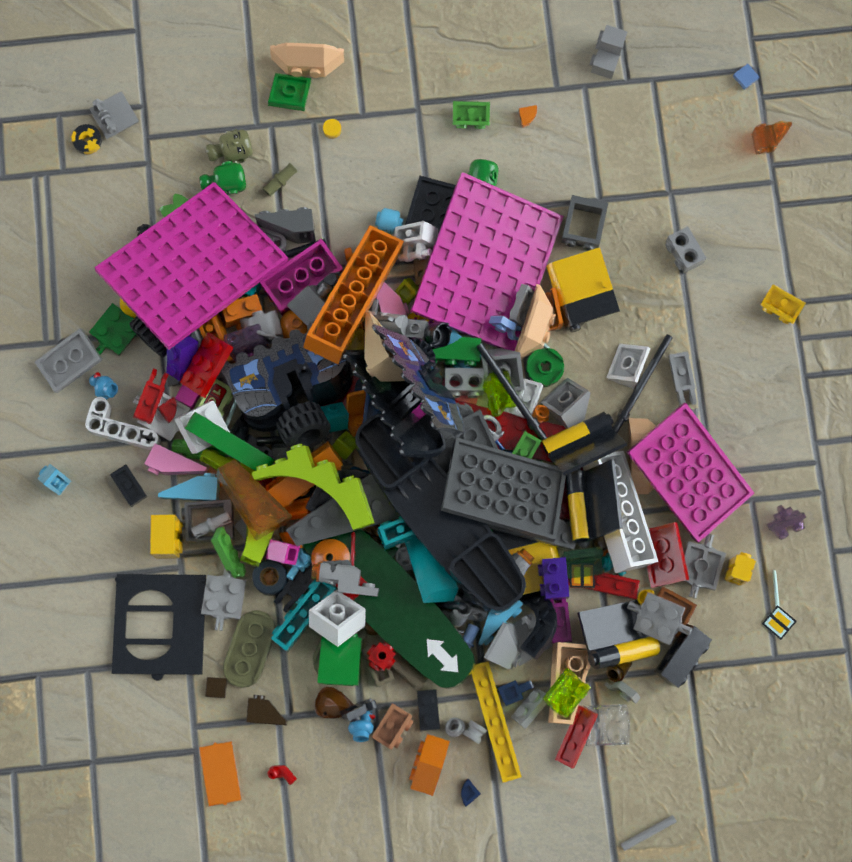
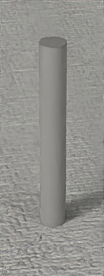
[621,815,677,851]

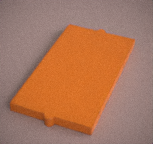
[199,741,242,806]

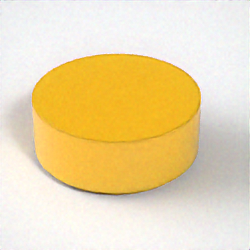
[323,119,341,139]

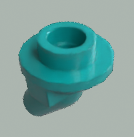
[601,553,626,576]

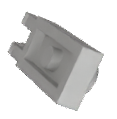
[668,352,697,405]

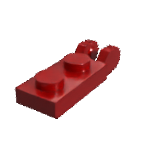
[133,368,169,424]

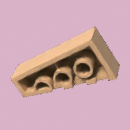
[548,642,591,725]

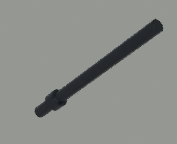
[612,334,673,434]
[476,343,547,441]

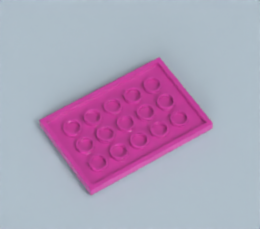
[627,403,754,543]

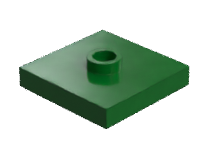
[268,73,311,111]

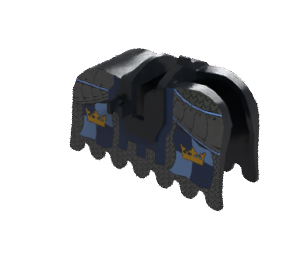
[221,322,353,432]
[343,324,465,458]

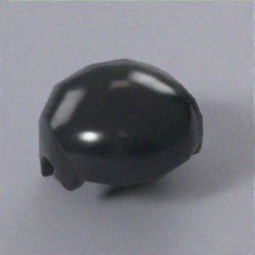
[424,321,452,349]

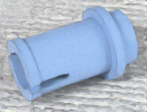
[463,624,479,649]

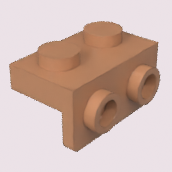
[372,703,414,750]

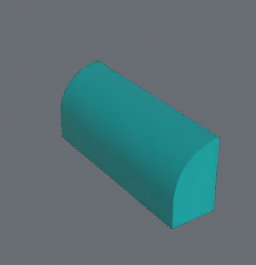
[405,538,458,603]

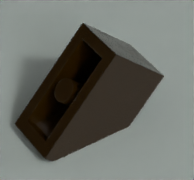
[246,695,288,726]

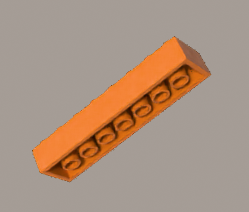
[303,225,404,364]

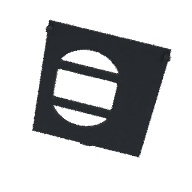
[112,574,206,681]

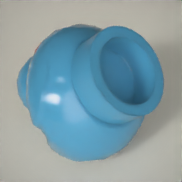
[89,372,118,400]
[348,710,376,742]

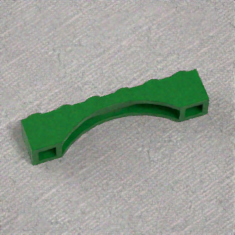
[364,337,481,367]

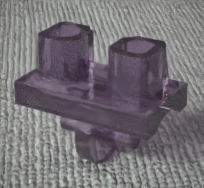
[766,505,806,540]

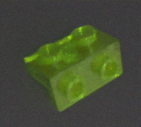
[483,371,516,417]
[542,668,591,718]

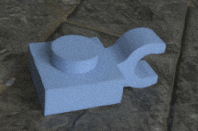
[489,316,522,340]

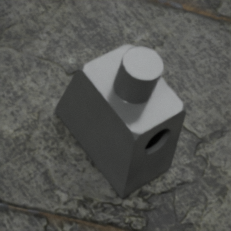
[287,282,332,326]

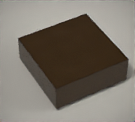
[205,677,227,698]

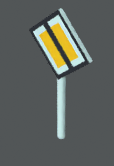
[762,570,797,640]

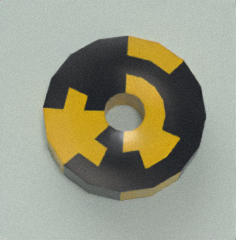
[71,124,102,154]

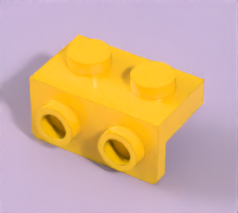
[760,284,806,324]

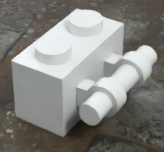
[394,221,438,262]

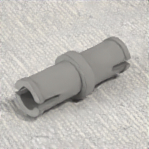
[191,511,232,539]

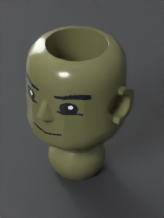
[206,129,253,163]

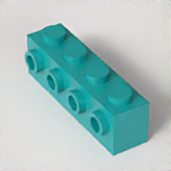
[378,517,417,550]
[271,578,336,652]

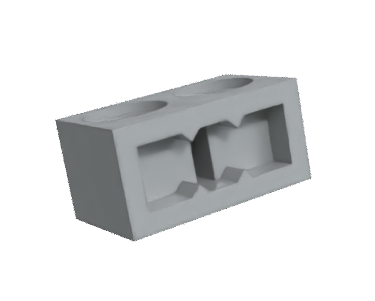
[665,226,706,273]
[445,368,484,398]

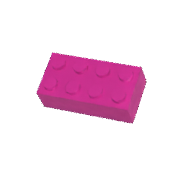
[259,239,344,316]

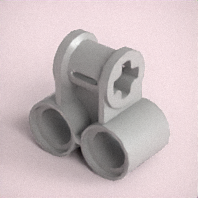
[449,585,487,626]

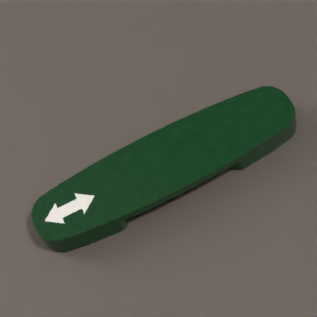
[298,519,475,689]

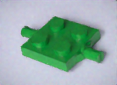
[89,303,136,356]

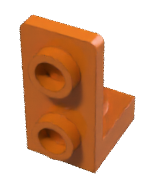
[345,390,366,437]

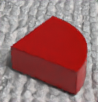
[157,397,177,424]

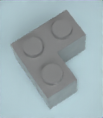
[589,25,627,79]

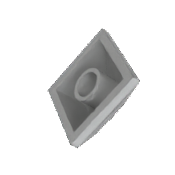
[482,348,524,394]
[540,378,590,429]
[484,622,522,669]

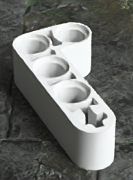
[85,397,161,450]

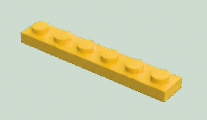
[471,661,522,783]

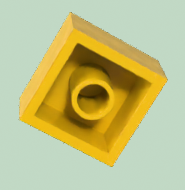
[150,515,183,559]

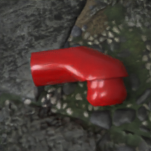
[267,765,297,785]

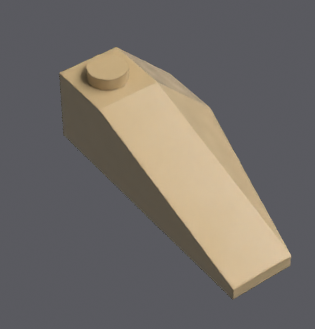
[364,310,405,382]

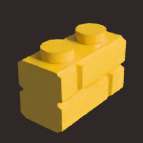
[724,552,756,586]

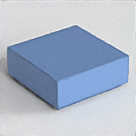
[733,64,759,90]

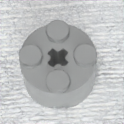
[240,310,283,348]

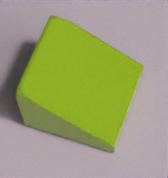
[394,278,419,305]
[332,431,356,460]

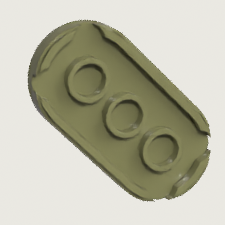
[223,610,276,688]

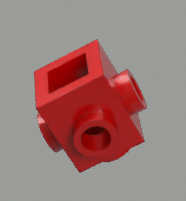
[366,642,396,672]

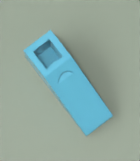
[478,600,523,646]

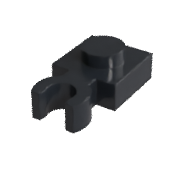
[340,698,377,722]

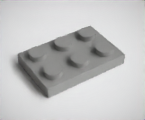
[35,329,103,393]

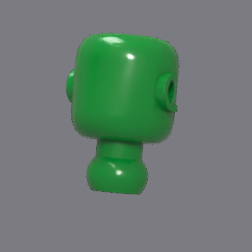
[467,159,499,187]
[199,161,246,196]

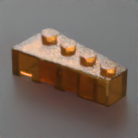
[216,459,292,541]

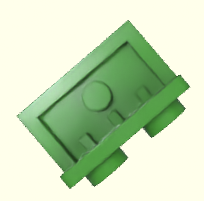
[452,101,490,129]

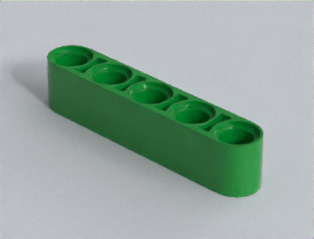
[184,412,275,471]

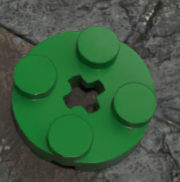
[526,348,564,387]

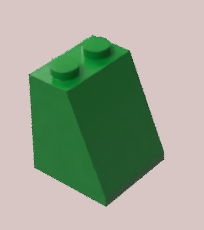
[317,634,362,687]

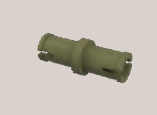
[263,163,298,197]

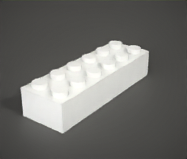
[583,451,658,573]

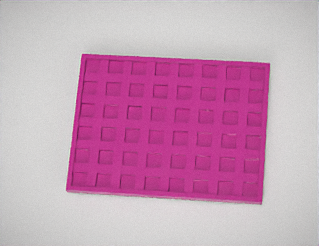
[410,172,564,351]
[94,182,288,350]

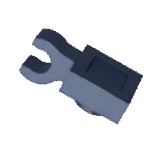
[498,680,534,706]

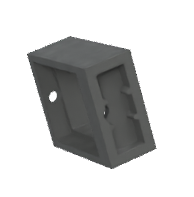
[561,195,609,251]
[181,499,235,544]

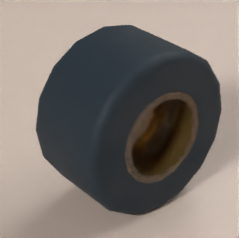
[252,559,288,596]

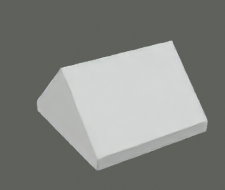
[606,344,650,389]

